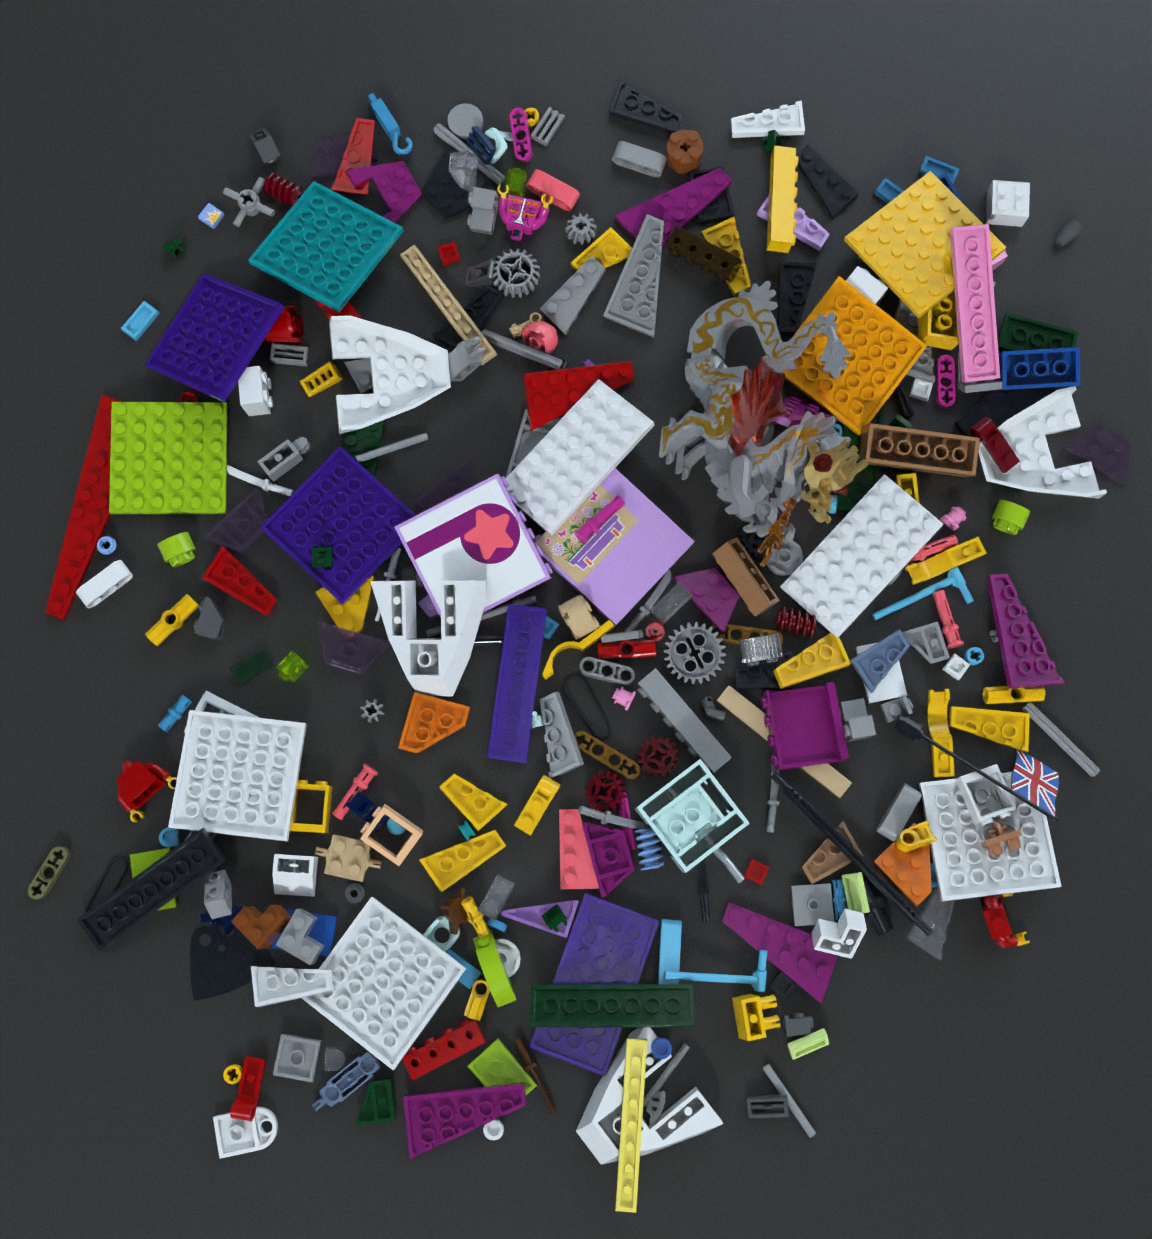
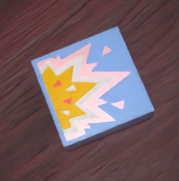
[198,203,224,229]

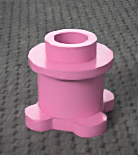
[940,506,966,531]
[612,686,636,710]

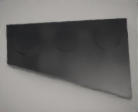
[734,650,794,690]

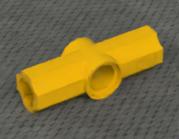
[145,594,199,646]
[982,686,1046,704]

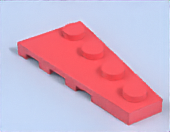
[559,809,599,889]

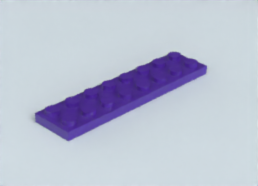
[488,604,547,763]

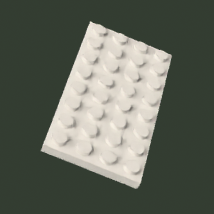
[506,379,655,536]
[780,474,943,639]

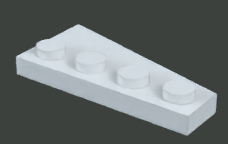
[731,100,805,138]

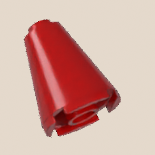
[264,305,304,343]

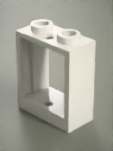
[956,764,1017,826]

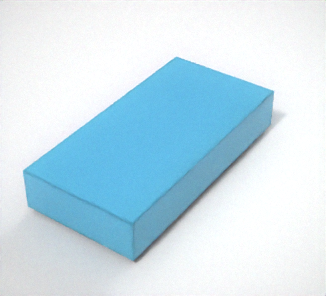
[121,301,160,341]

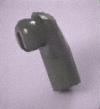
[701,696,726,721]

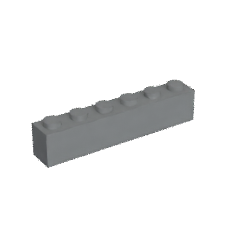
[637,668,732,774]

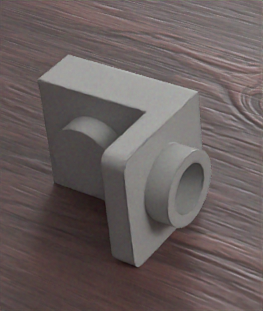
[880,695,913,723]

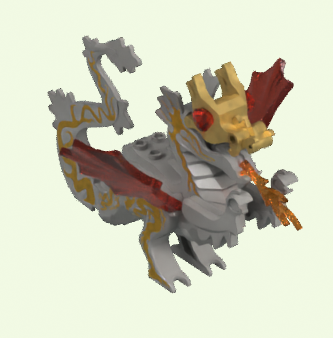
[659,281,868,567]

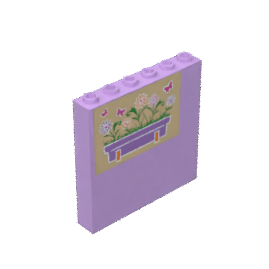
[533,468,695,626]

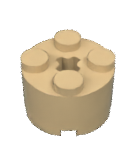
[558,594,600,640]

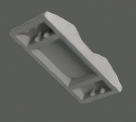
[505,409,561,478]

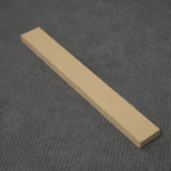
[400,244,497,365]
[717,686,852,798]

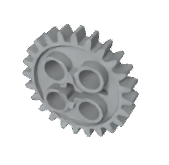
[664,622,726,684]

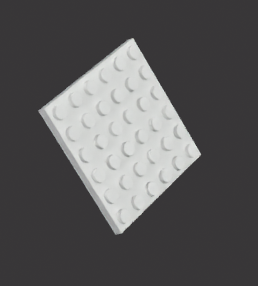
[168,710,307,842]
[919,772,1062,902]
[302,897,467,1070]

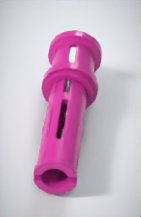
[574,495,625,545]

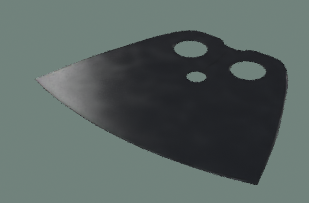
[190,916,276,1001]

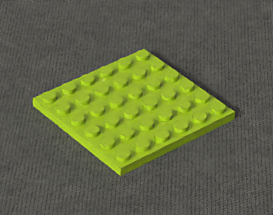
[109,402,228,514]

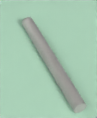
[355,433,428,463]
[762,1063,816,1138]

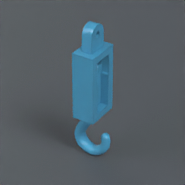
[368,93,413,155]

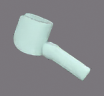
[531,711,543,728]

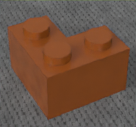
[231,905,292,949]

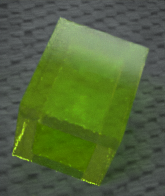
[505,168,527,198]
[276,651,309,683]

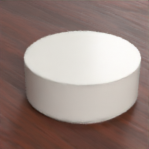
[483,1118,504,1140]

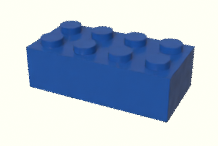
[998,347,1080,390]

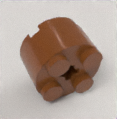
[666,130,703,174]

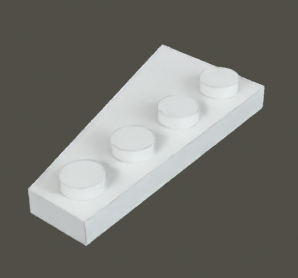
[251,966,334,1007]

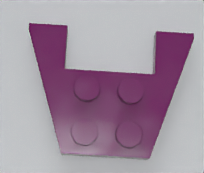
[347,161,422,224]

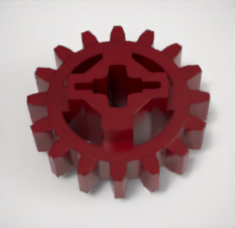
[637,735,679,778]
[584,771,627,812]

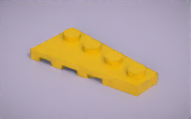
[701,217,751,296]
[949,706,1030,752]
[419,830,506,892]

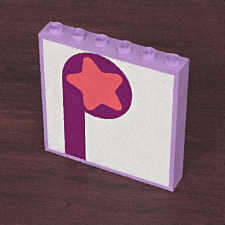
[395,474,553,618]

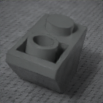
[194,596,227,642]

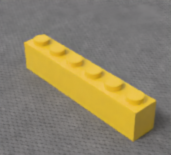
[767,146,798,253]

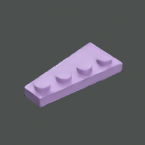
[757,195,830,251]

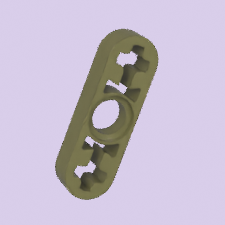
[28,847,71,899]

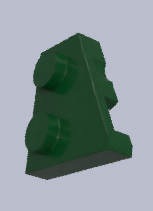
[356,1078,396,1126]

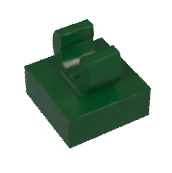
[761,130,782,153]
[162,236,185,259]
[888,414,913,429]
[312,547,333,568]
[541,904,567,932]

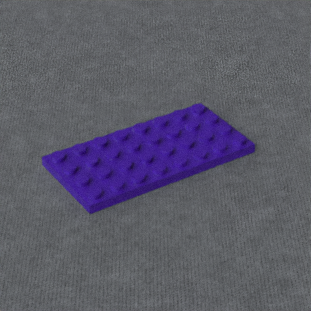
[529,893,660,1076]

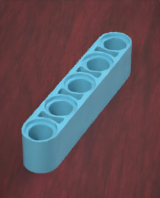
[658,919,682,984]

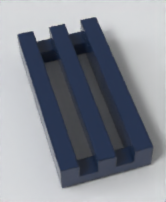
[466,126,496,165]

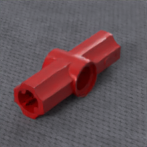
[597,640,656,660]

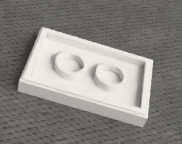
[855,643,907,704]

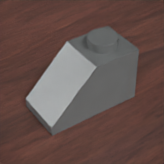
[249,127,281,164]

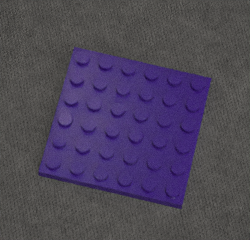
[145,273,284,402]
[260,446,416,605]

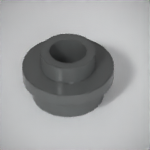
[345,883,365,904]

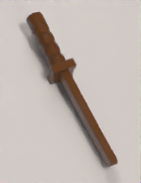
[514,1037,555,1113]

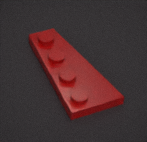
[331,118,375,196]
[202,546,278,617]

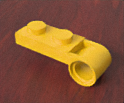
[514,775,561,836]

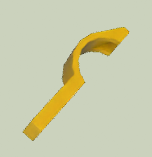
[905,537,987,585]
[542,620,614,680]
[927,689,955,778]

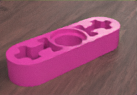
[510,108,533,163]
[935,355,955,409]

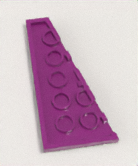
[615,168,732,246]
[770,394,840,428]
[986,574,1064,689]
[722,902,838,1003]
[403,1083,527,1159]

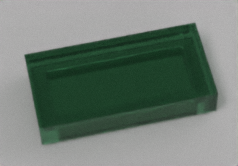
[230,649,274,685]

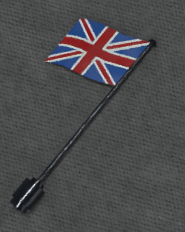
[894,714,1059,823]

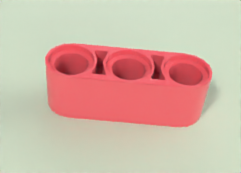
[526,169,580,212]

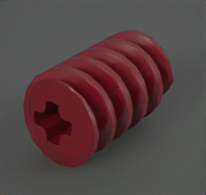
[263,172,303,206]
[774,606,816,639]

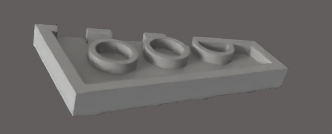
[540,256,606,335]
[540,692,584,779]

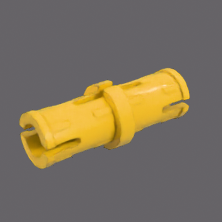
[461,897,490,937]

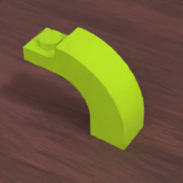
[473,931,517,1007]

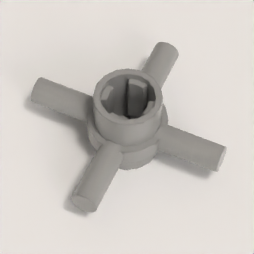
[223,177,275,227]

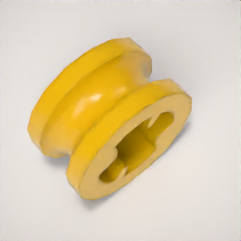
[525,108,539,127]
[223,1064,243,1084]

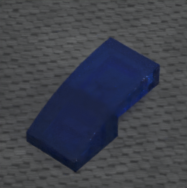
[346,791,390,832]

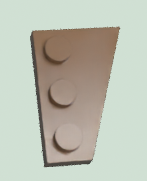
[801,821,863,884]

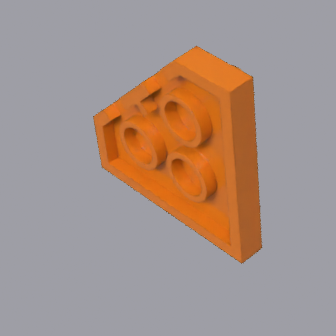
[398,692,470,754]
[873,823,932,907]

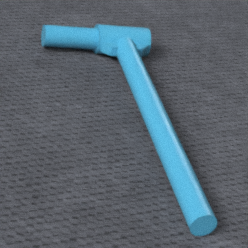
[872,566,974,621]
[664,950,767,992]

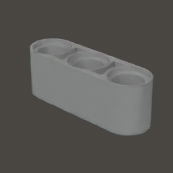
[612,141,667,178]
[580,657,635,686]
[876,783,922,842]

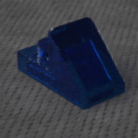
[200,906,243,935]

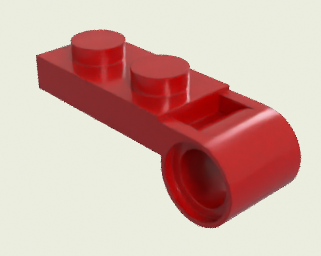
[230,1056,267,1122]

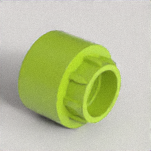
[991,500,1030,535]
[157,532,196,567]

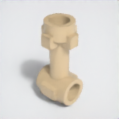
[509,312,543,338]

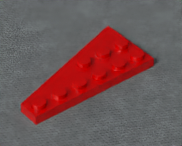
[523,361,634,431]

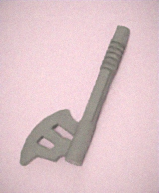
[643,1043,690,1125]

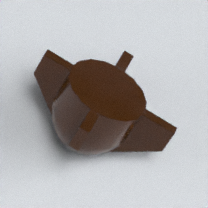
[436,888,468,935]

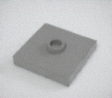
[791,883,834,926]
[273,1033,322,1082]

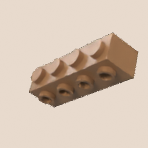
[712,538,780,617]

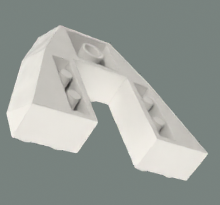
[370,580,487,697]
[576,1027,723,1164]

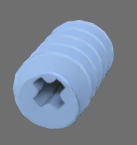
[635,828,664,870]

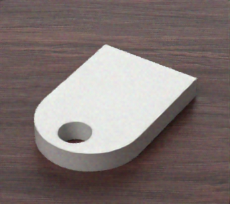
[213,1107,278,1159]

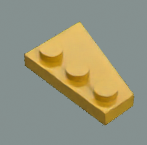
[439,774,508,831]

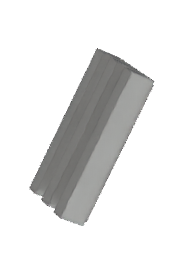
[531,107,565,147]
[269,343,310,367]
[601,630,644,643]

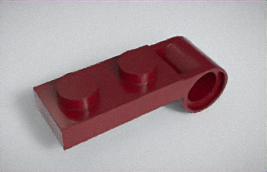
[970,417,1020,473]

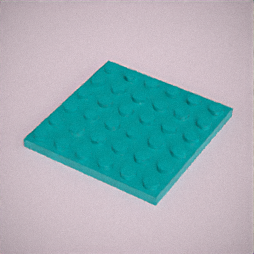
[248,181,404,312]

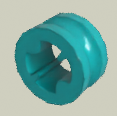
[458,821,476,840]

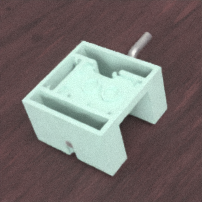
[635,759,750,883]

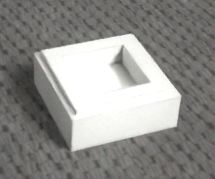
[909,377,933,402]
[942,653,970,680]

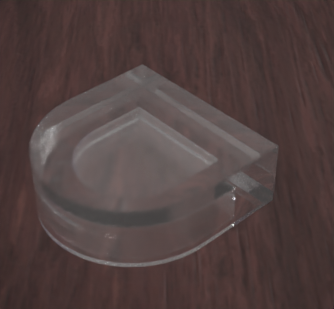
[325,1049,346,1071]

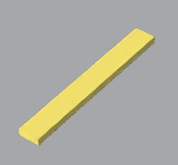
[615,1038,647,1213]

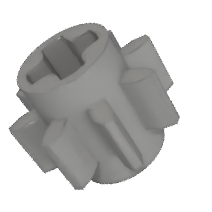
[360,699,385,723]

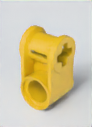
[896,821,937,852]

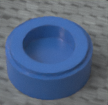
[651,1037,672,1059]

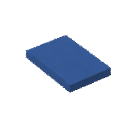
[271,908,338,957]

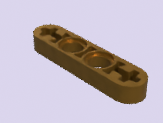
[710,624,783,649]
[574,731,640,779]

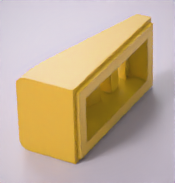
[300,361,343,397]

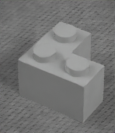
[467,187,499,235]
[839,698,876,742]
[276,908,325,965]

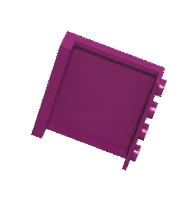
[761,682,849,771]

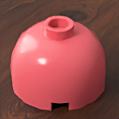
[522,321,558,355]

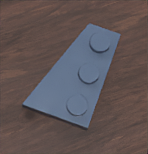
[850,629,910,693]

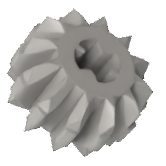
[565,212,597,245]

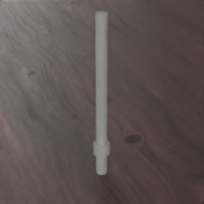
[426,595,537,637]

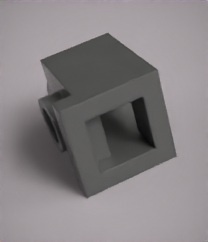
[782,1012,814,1037]

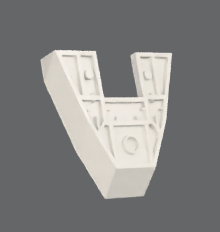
[329,316,451,434]
[978,386,1107,499]

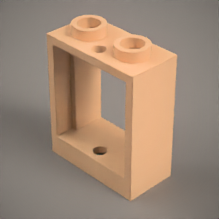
[360,804,423,866]

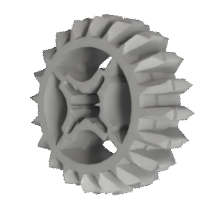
[493,248,540,298]

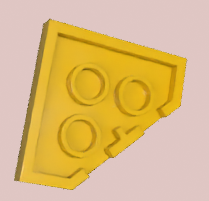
[316,575,375,640]

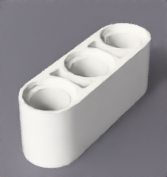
[76,560,133,608]

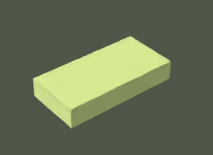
[842,872,870,913]
[787,1028,829,1059]

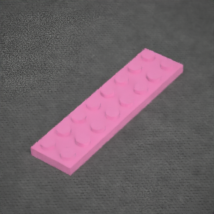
[950,224,1000,383]

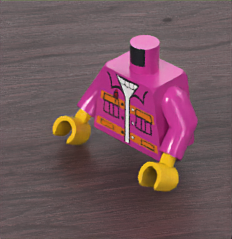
[498,184,554,241]

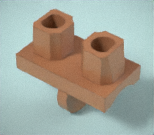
[981,822,1022,857]

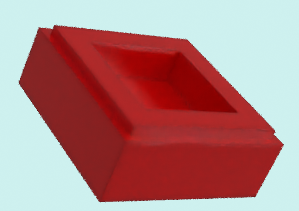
[437,241,461,266]
[743,859,770,885]

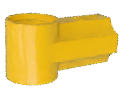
[464,978,490,1021]

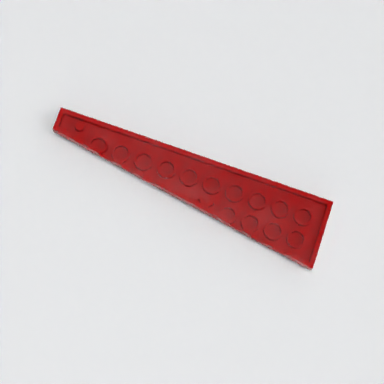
[45,394,122,621]

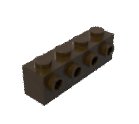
[665,226,742,283]

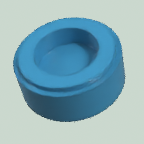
[486,918,507,933]

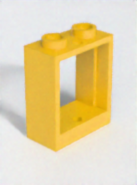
[290,780,333,833]

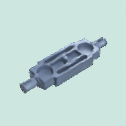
[312,1051,381,1111]

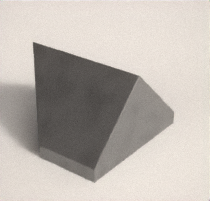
[465,256,497,288]

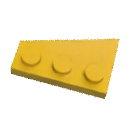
[571,227,632,271]

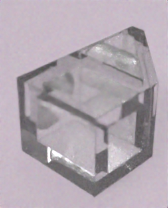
[448,151,479,192]

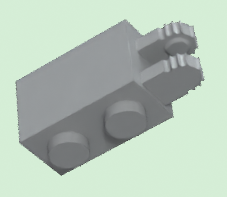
[448,336,485,381]
[257,437,310,482]

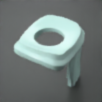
[480,128,513,164]
[423,916,461,952]

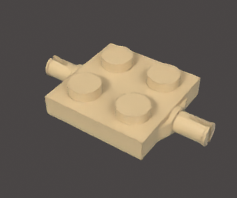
[315,834,382,882]

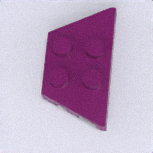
[674,568,740,633]
[582,822,636,898]

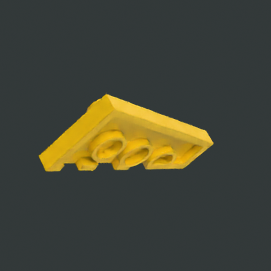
[773,633,851,689]

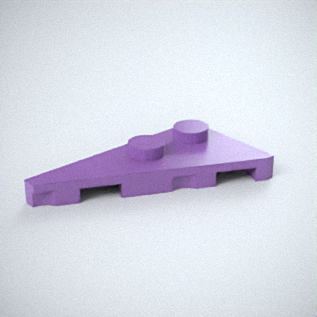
[501,900,579,938]

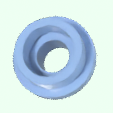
[97,536,117,555]

